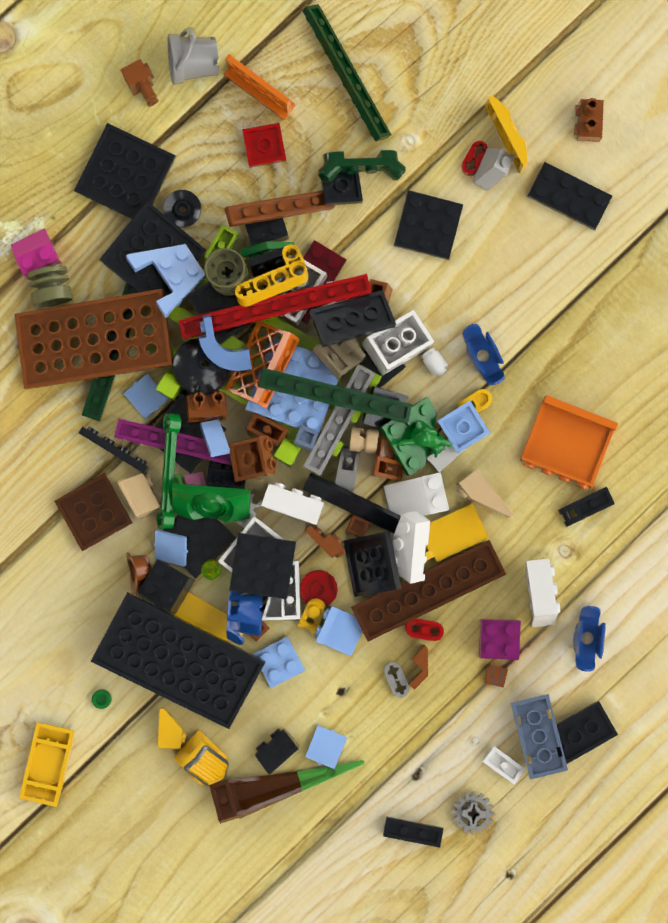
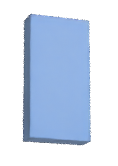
[200,419,230,457]

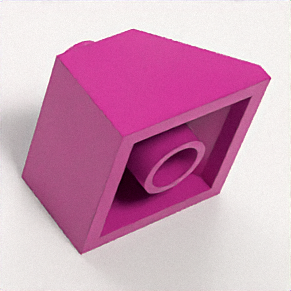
[11,229,61,279]

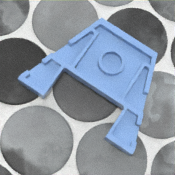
[126,244,206,318]

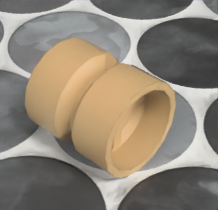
[349,426,379,454]

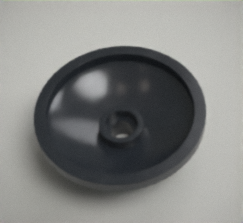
[172,338,230,395]

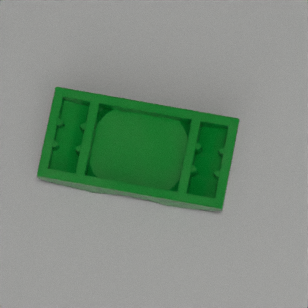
[172,483,250,523]

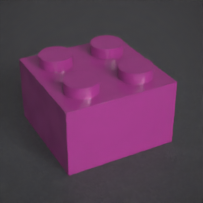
[479,619,521,660]

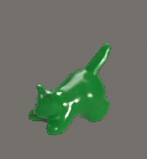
[397,421,452,458]

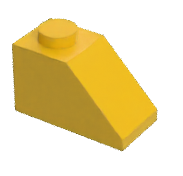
[157,707,187,749]

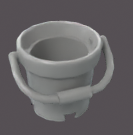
[168,27,219,85]

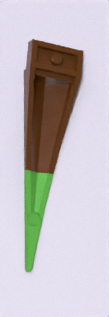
[210,760,365,824]

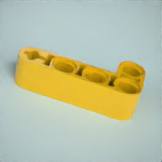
[235,244,309,307]

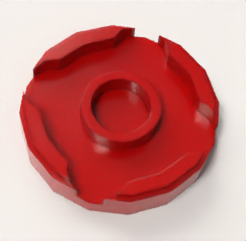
[300,570,338,607]

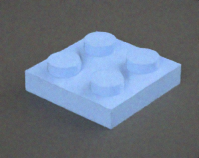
[438,401,490,454]
[253,636,305,688]

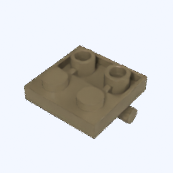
[313,339,366,379]

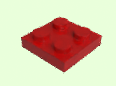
[242,123,286,168]

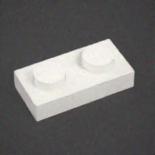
[483,746,525,785]

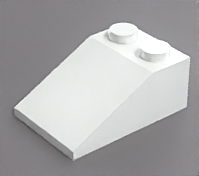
[384,472,449,516]

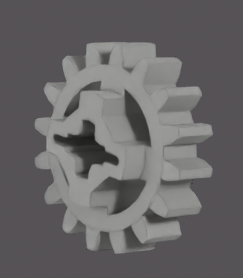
[452,791,494,835]

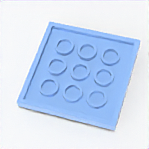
[246,337,339,435]

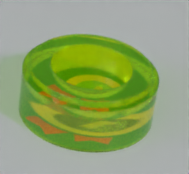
[201,560,222,580]

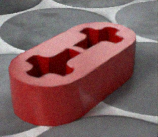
[461,141,488,176]

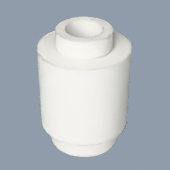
[421,347,448,377]

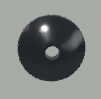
[163,190,201,228]

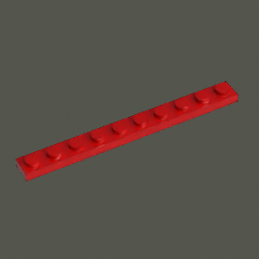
[178,274,372,340]

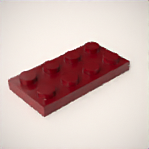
[301,240,347,325]

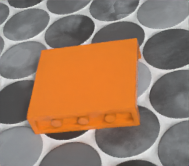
[520,395,618,490]

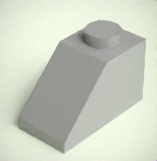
[473,148,514,191]
[335,446,360,491]

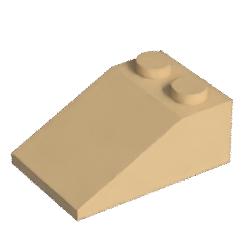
[457,469,513,518]
[118,473,161,519]

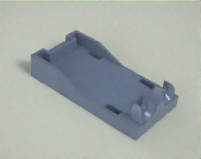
[511,694,568,779]

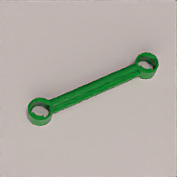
[157,414,181,529]

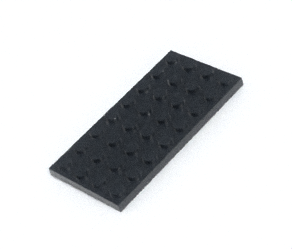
[91,592,265,729]

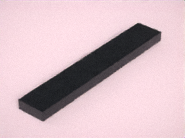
[302,472,401,533]

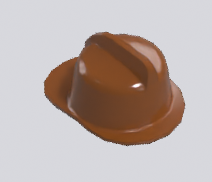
[126,552,152,596]

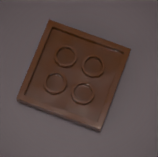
[54,473,133,551]

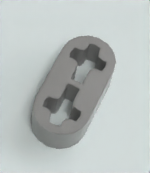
[384,662,409,698]

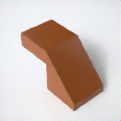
[409,645,428,690]

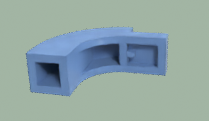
[198,315,252,371]

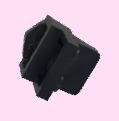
[206,461,246,489]

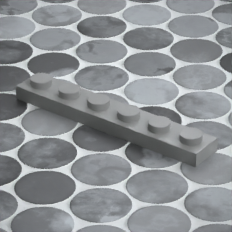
[303,364,375,476]

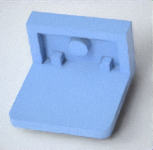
[314,606,363,656]

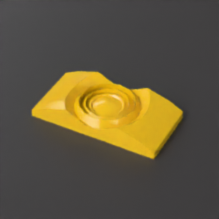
[485,96,527,174]
[19,722,75,807]

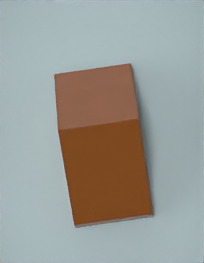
[372,456,403,481]

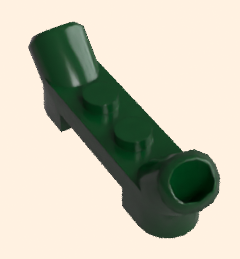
[318,150,406,183]

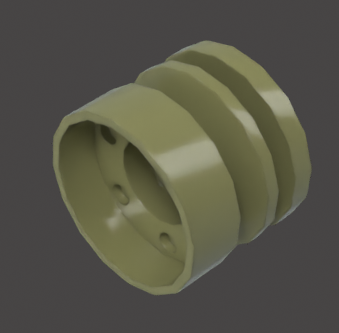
[205,248,249,296]
[27,266,73,307]

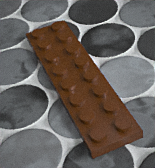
[351,540,506,642]

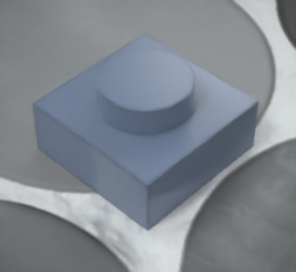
[293,425,319,451]

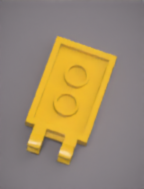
[425,503,489,562]
[173,592,244,641]

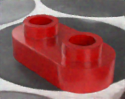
[405,618,444,641]

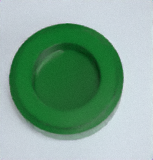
[92,689,112,709]

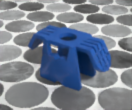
[462,324,505,385]
[226,590,263,645]
[573,606,606,672]

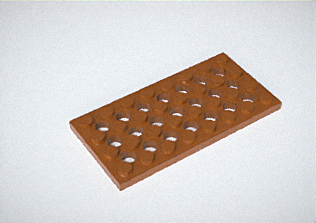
[14,289,173,390]

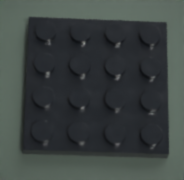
[74,123,176,219]
[99,201,207,297]

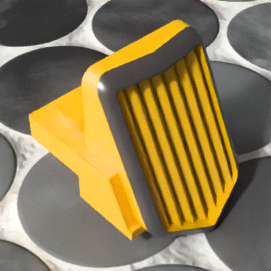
[173,730,229,787]

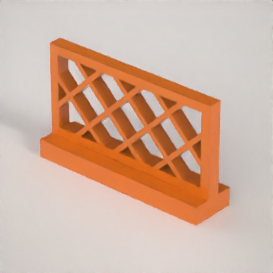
[224,54,296,120]
[225,321,300,409]

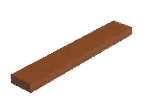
[224,191,335,227]

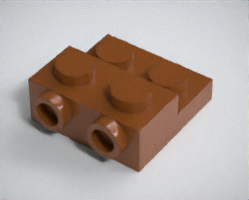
[228,435,277,482]
[305,525,346,558]

